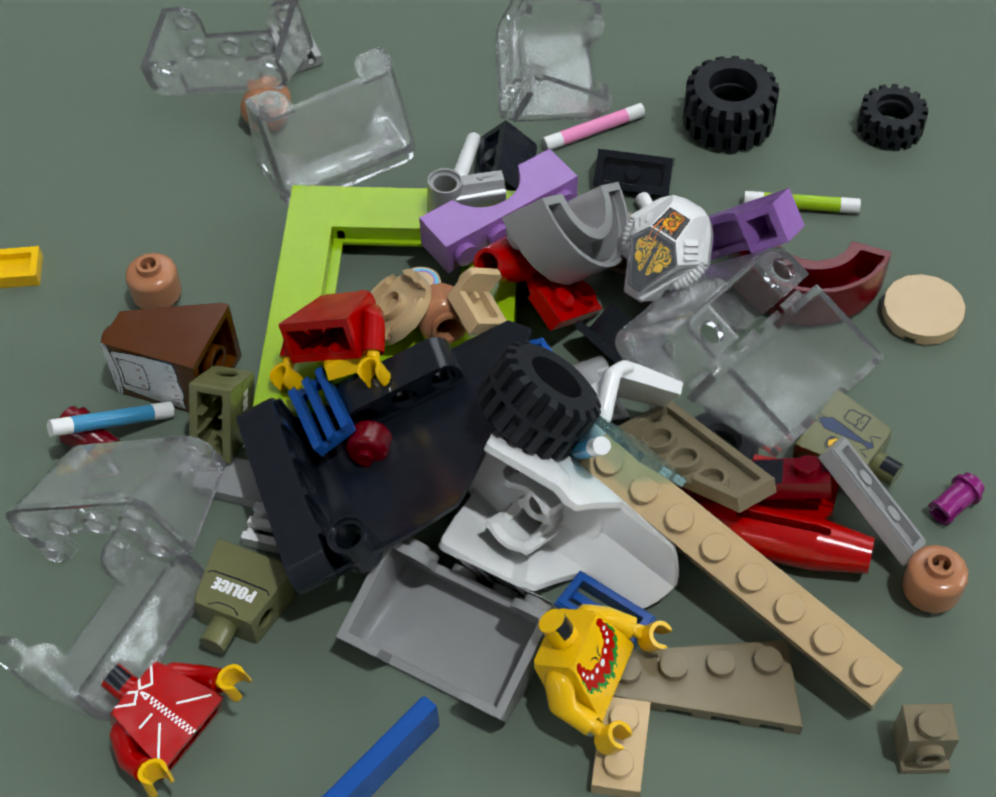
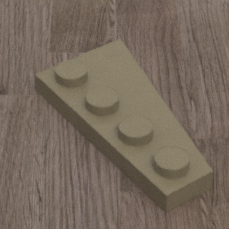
[609,401,776,513]
[613,640,803,735]

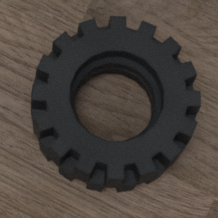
[857,84,928,151]

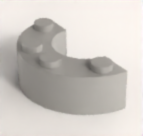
[502,182,629,285]

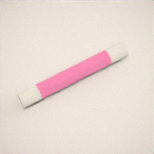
[541,103,645,151]

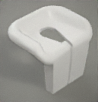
[579,360,683,442]

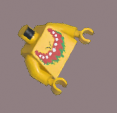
[534,604,672,755]

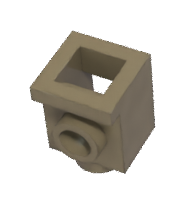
[892,703,959,774]

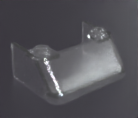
[0,493,205,721]

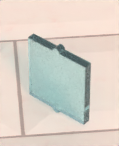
[594,416,687,487]

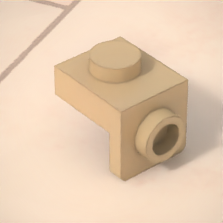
[447,267,507,335]

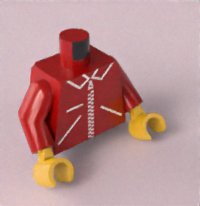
[269,290,391,393]
[101,661,252,797]

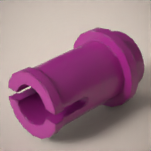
[928,472,985,526]

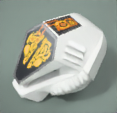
[621,195,713,303]

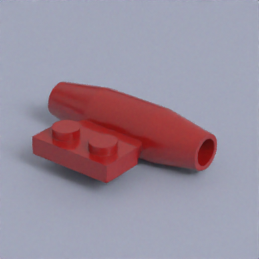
[473,235,603,331]
[696,454,875,574]

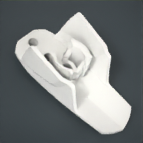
[439,429,679,609]

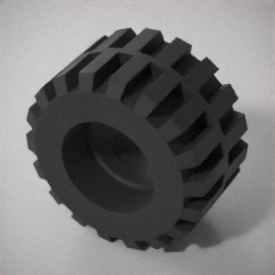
[683,56,779,152]
[476,341,601,460]

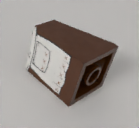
[100,302,242,413]

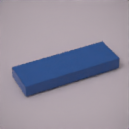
[322,696,440,797]

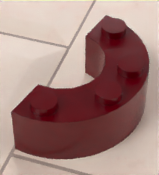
[728,241,892,324]

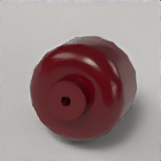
[346,420,392,467]

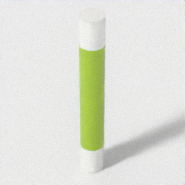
[743,191,861,214]

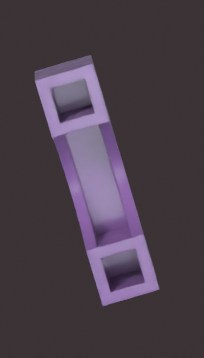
[419,149,578,273]
[708,188,805,261]

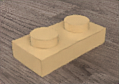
[591,697,651,797]

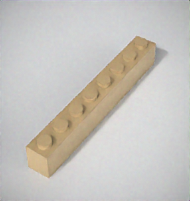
[580,431,903,710]

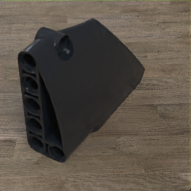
[236,320,533,595]

